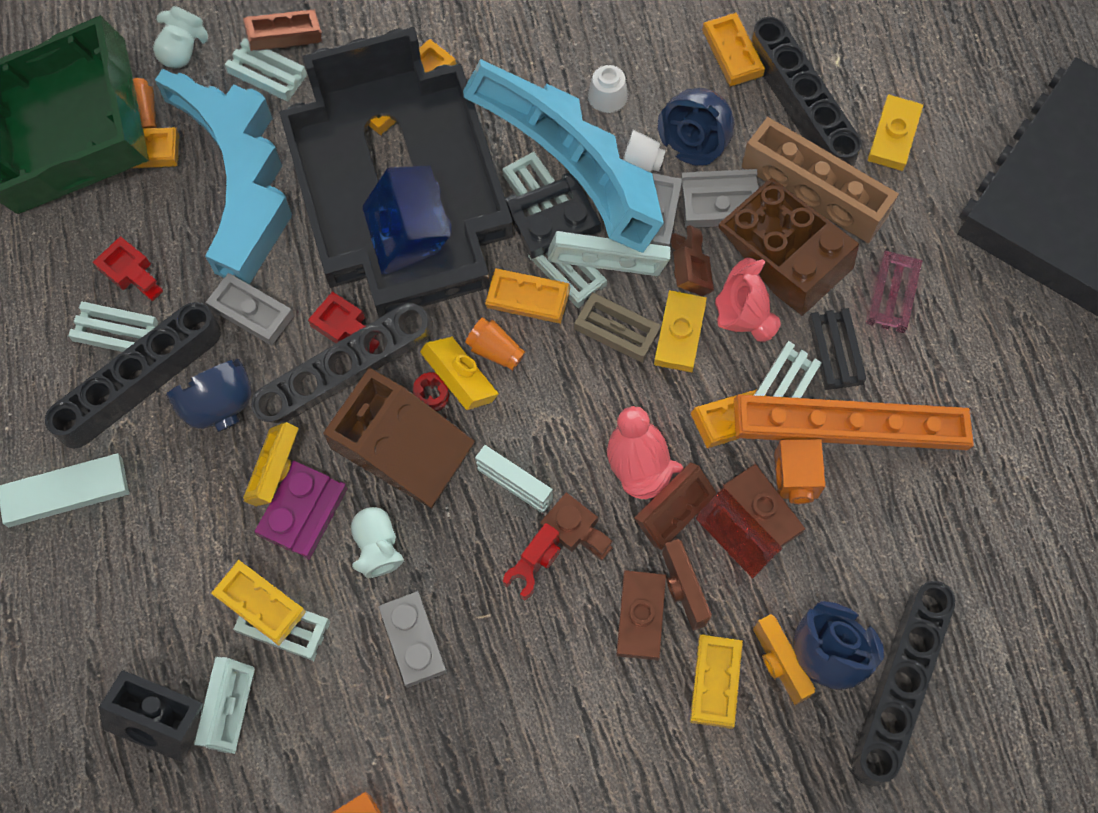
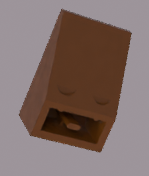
[718,177,859,316]
[323,367,475,509]

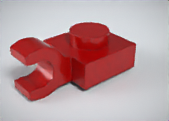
[93,236,163,302]
[308,291,380,353]
[502,523,561,601]

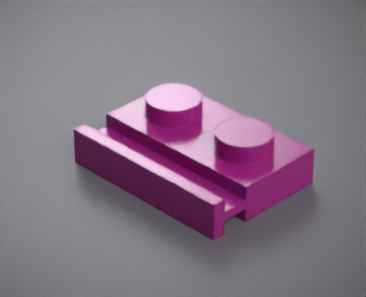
[254,461,348,560]

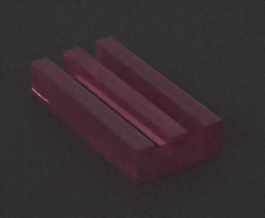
[866,251,923,334]

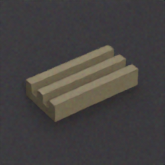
[574,292,661,363]

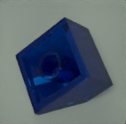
[362,166,451,274]

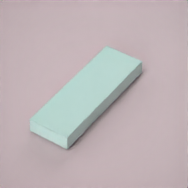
[548,231,670,276]
[0,453,129,528]

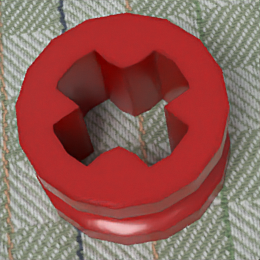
[412,372,450,412]

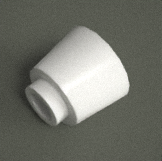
[588,65,628,113]
[623,130,665,173]

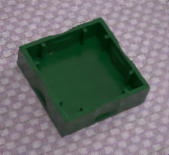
[0,15,149,215]

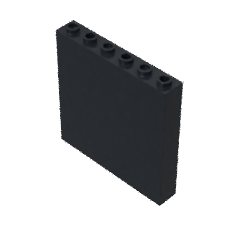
[957,57,1098,316]

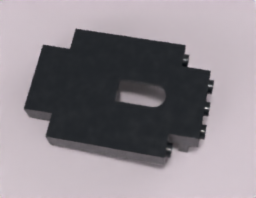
[279,27,513,318]

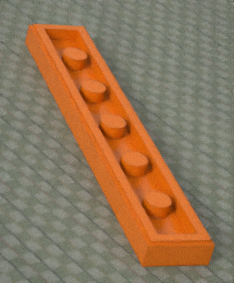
[734,395,974,450]

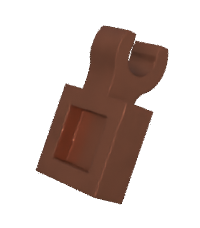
[671,225,714,296]
[540,492,613,561]

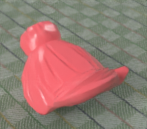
[715,257,781,342]
[607,406,683,499]

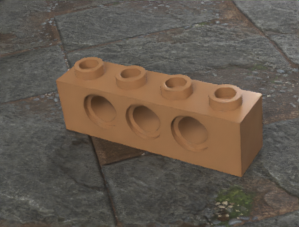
[741,117,899,244]

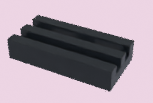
[808,308,867,390]

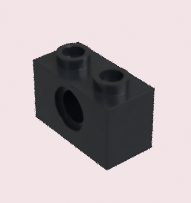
[99,670,203,763]

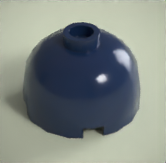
[657,88,735,166]
[166,359,251,432]
[793,601,884,690]

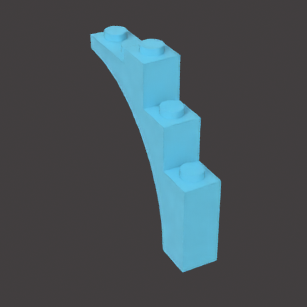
[463,59,664,253]
[155,69,292,285]

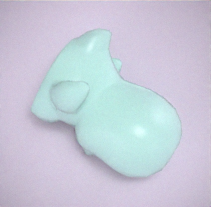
[153,6,208,69]
[351,507,404,578]

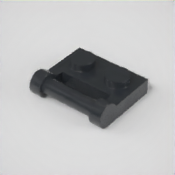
[505,172,601,259]

